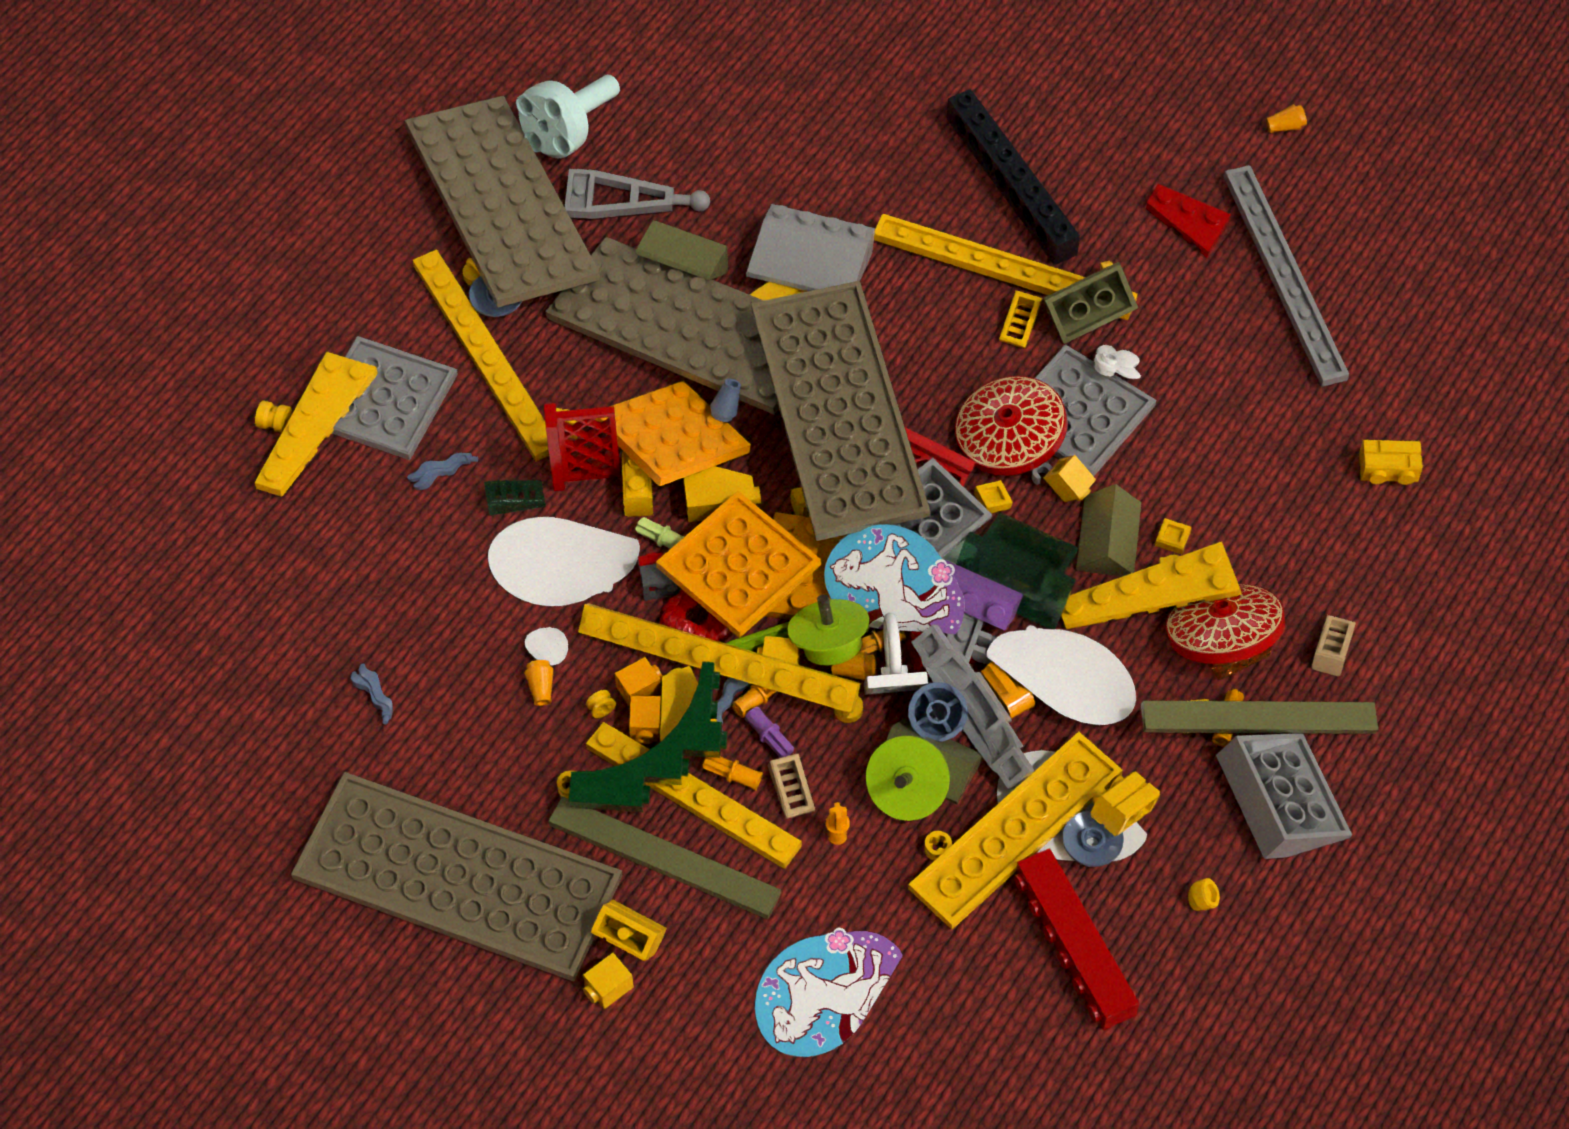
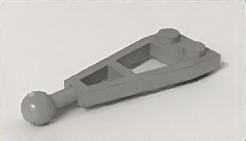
[565,169,710,219]

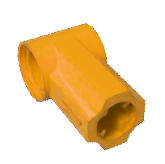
[981,661,1035,719]

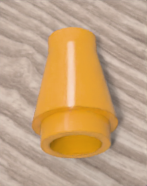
[1266,104,1307,133]
[831,652,875,681]
[524,660,553,706]

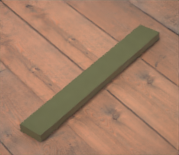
[1141,701,1378,734]
[549,796,781,919]

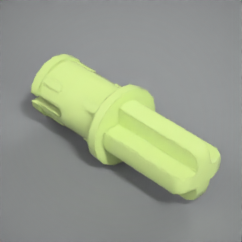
[635,517,684,549]

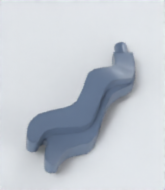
[407,453,478,490]
[351,664,393,725]
[716,678,751,731]

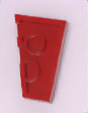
[1146,184,1231,258]

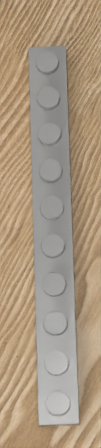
[1224,165,1349,387]

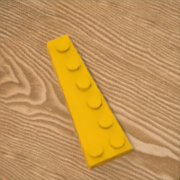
[255,352,378,497]
[1056,541,1242,629]

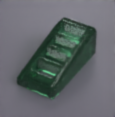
[484,480,546,516]

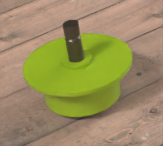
[788,595,869,665]
[866,735,950,821]

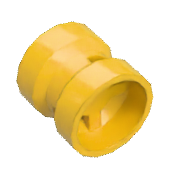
[255,400,292,433]

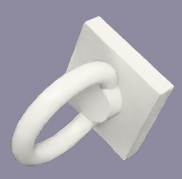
[864,612,928,695]

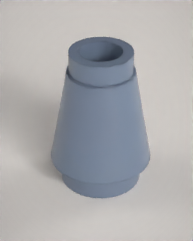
[710,378,741,422]

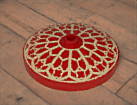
[955,376,1068,476]
[1166,584,1285,664]

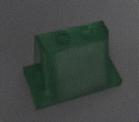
[956,512,1079,629]

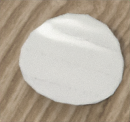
[525,627,568,665]

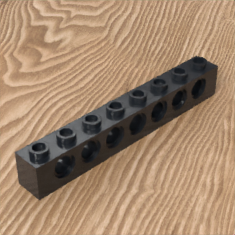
[946,89,1080,265]

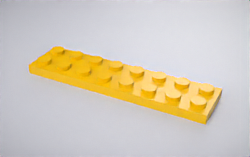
[908,732,1123,930]

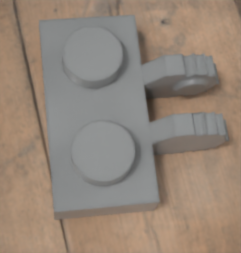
[946,613,997,664]

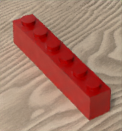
[1014,848,1140,1031]

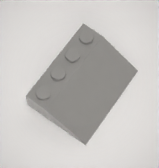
[746,204,875,291]
[847,458,993,558]
[1216,733,1352,859]

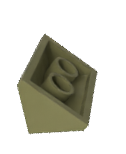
[635,220,728,280]
[1044,262,1138,344]
[1076,484,1141,576]
[886,718,984,805]

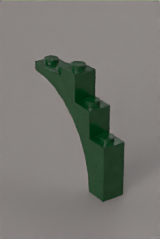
[569,661,728,812]

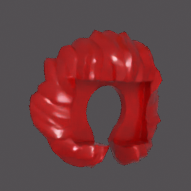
[660,589,732,642]

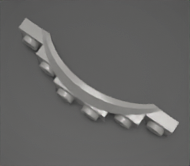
[911,625,1035,789]

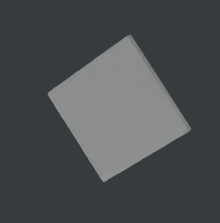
[332,336,458,460]
[1035,344,1156,476]

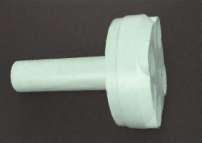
[516,74,620,158]

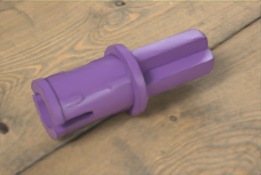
[745,707,794,758]

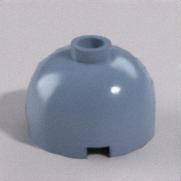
[908,682,968,742]

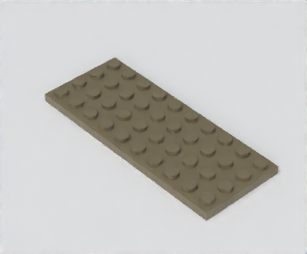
[405,96,600,308]
[545,237,779,415]
[751,281,930,541]
[291,772,623,982]

